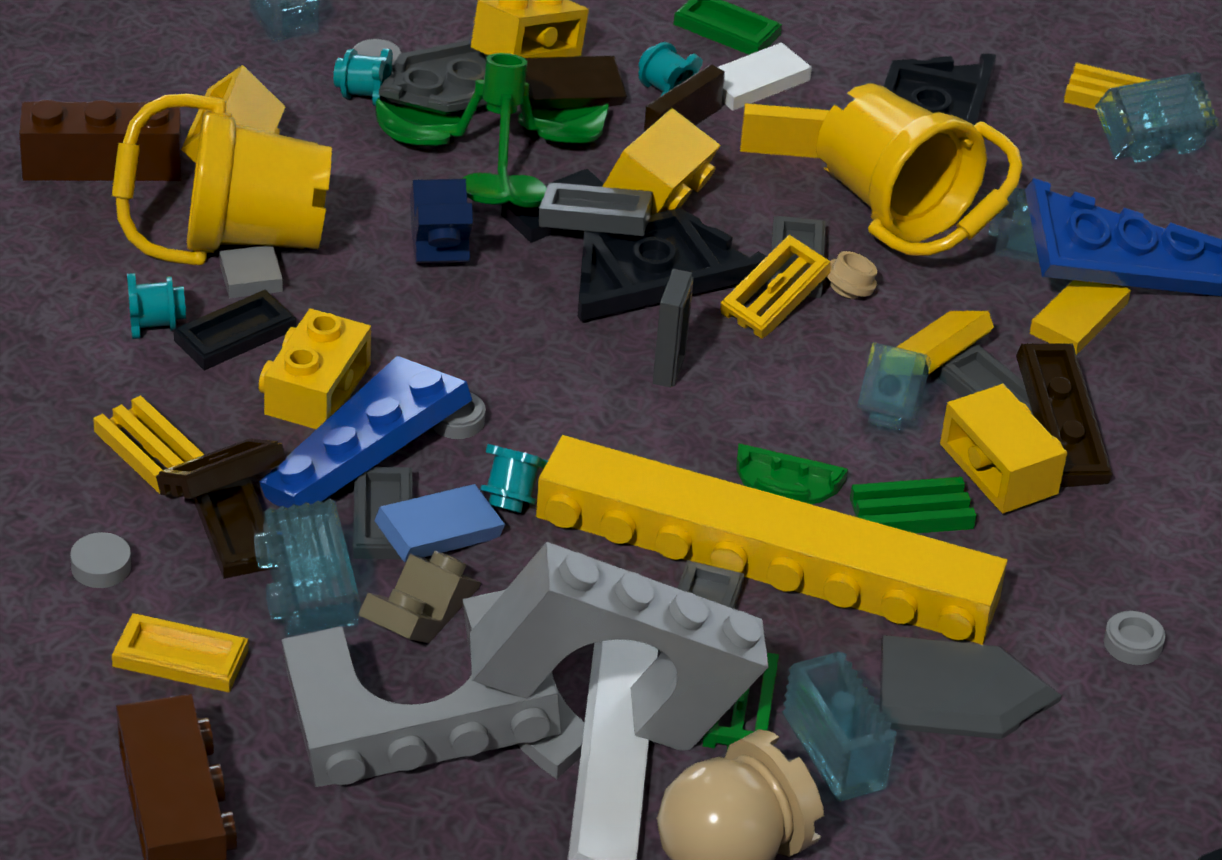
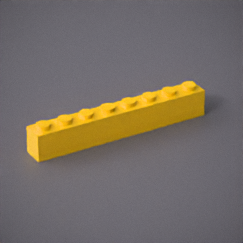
[536,435,1008,645]

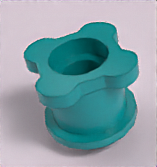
[638,42,703,96]
[333,48,393,106]
[127,273,186,339]
[480,444,548,513]

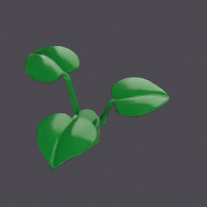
[375,53,608,208]

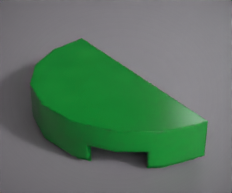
[736,443,848,504]

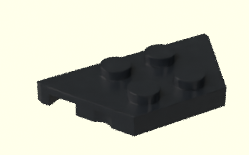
[883,53,996,126]
[577,208,767,321]

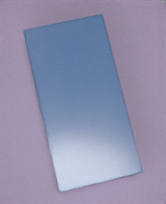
[374,484,505,562]

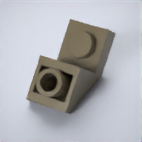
[358,550,481,643]

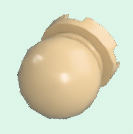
[657,729,824,860]

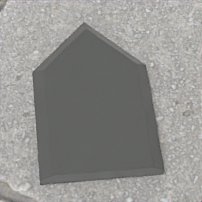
[379,39,488,115]
[880,635,1062,739]

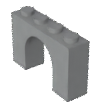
[470,542,768,750]
[281,590,561,787]

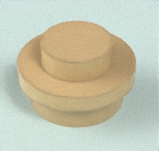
[827,251,877,299]

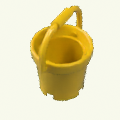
[816,83,1023,256]
[112,94,332,265]

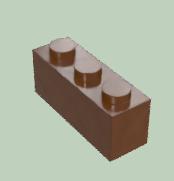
[19,100,182,181]
[116,694,237,860]

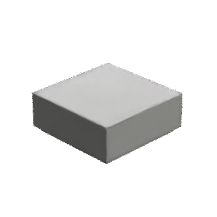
[219,245,283,298]

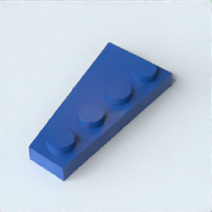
[1025,178,1222,296]
[259,356,472,515]

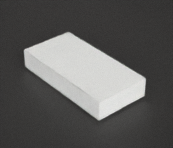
[718,42,812,111]

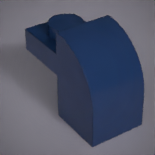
[410,179,473,264]

